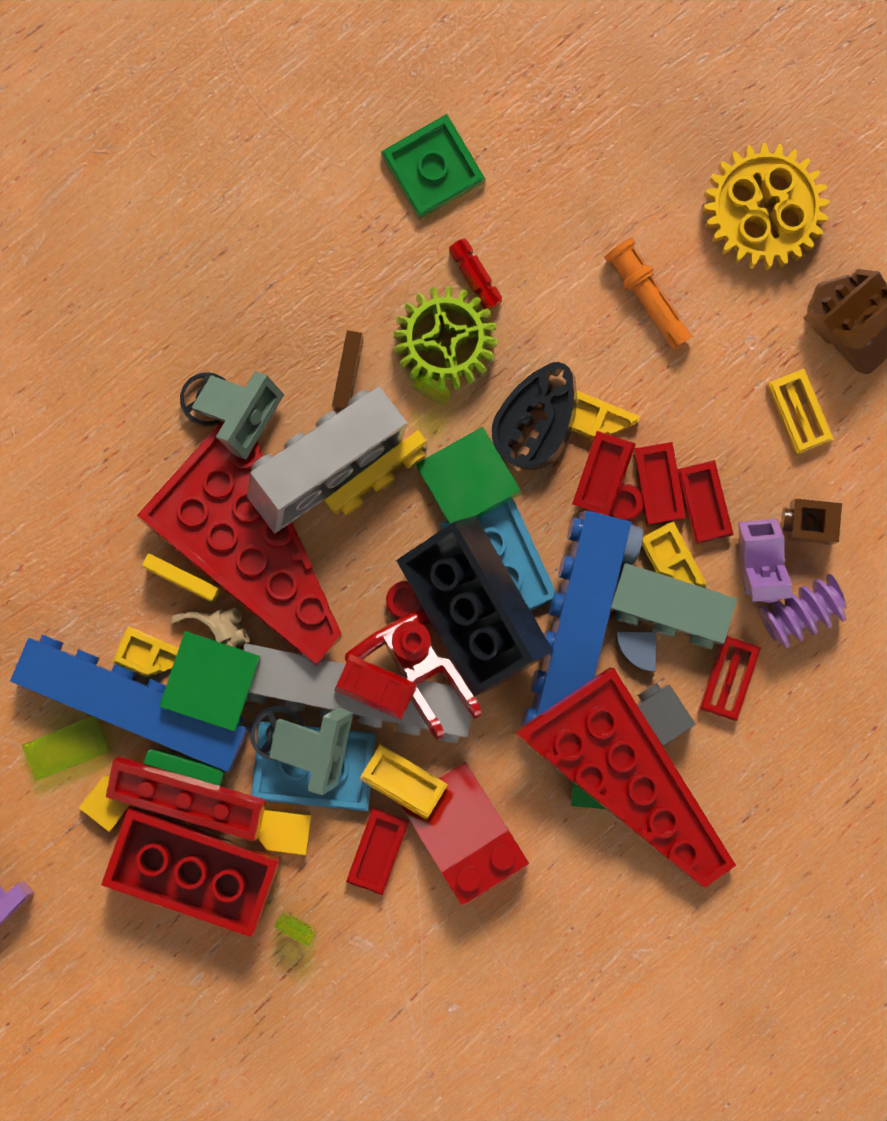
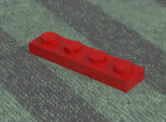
[106,756,266,841]

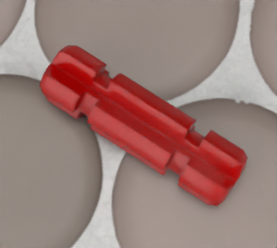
[449,238,502,310]

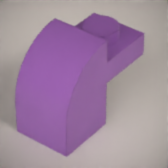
[738,519,792,603]

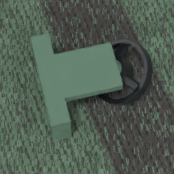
[180,371,284,460]
[249,706,354,795]

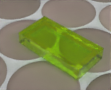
[22,716,110,781]

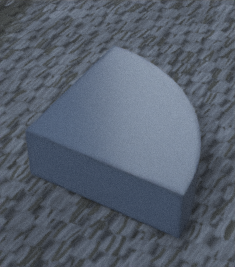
[616,632,656,672]

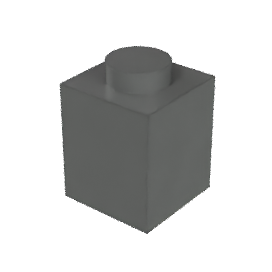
[637,683,695,746]

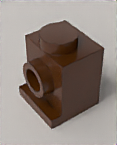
[781,499,842,545]

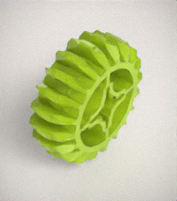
[393,286,498,391]

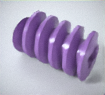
[758,574,846,648]

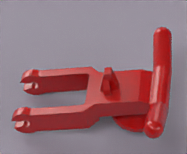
[345,608,482,740]

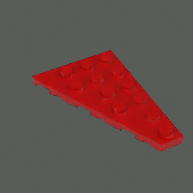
[137,421,342,667]

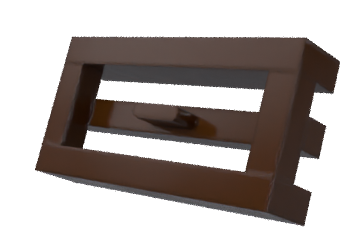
[332,330,364,412]

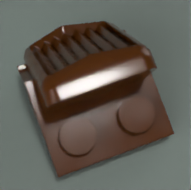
[803,269,887,374]

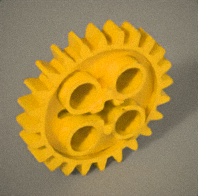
[703,143,830,270]

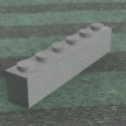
[244,643,476,744]

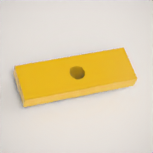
[324,430,427,516]

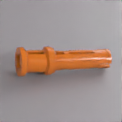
[604,238,693,350]

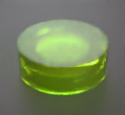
[412,374,452,406]

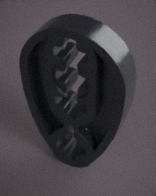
[492,362,577,470]

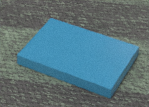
[440,499,556,611]
[251,721,376,811]

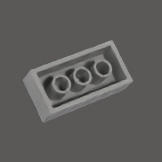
[247,386,408,534]

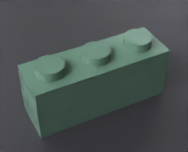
[610,563,738,650]

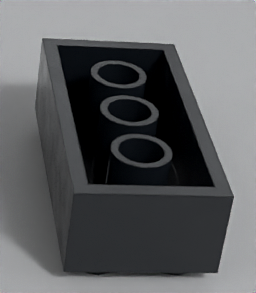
[396,515,554,697]

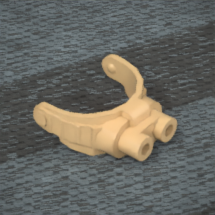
[170,608,250,649]

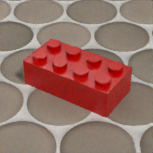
[101,807,282,937]

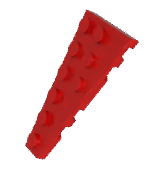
[514,667,736,888]

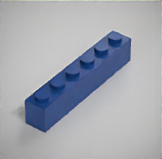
[521,510,631,727]
[10,634,250,772]

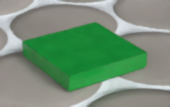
[381,114,486,220]
[415,426,521,525]
[159,631,261,732]

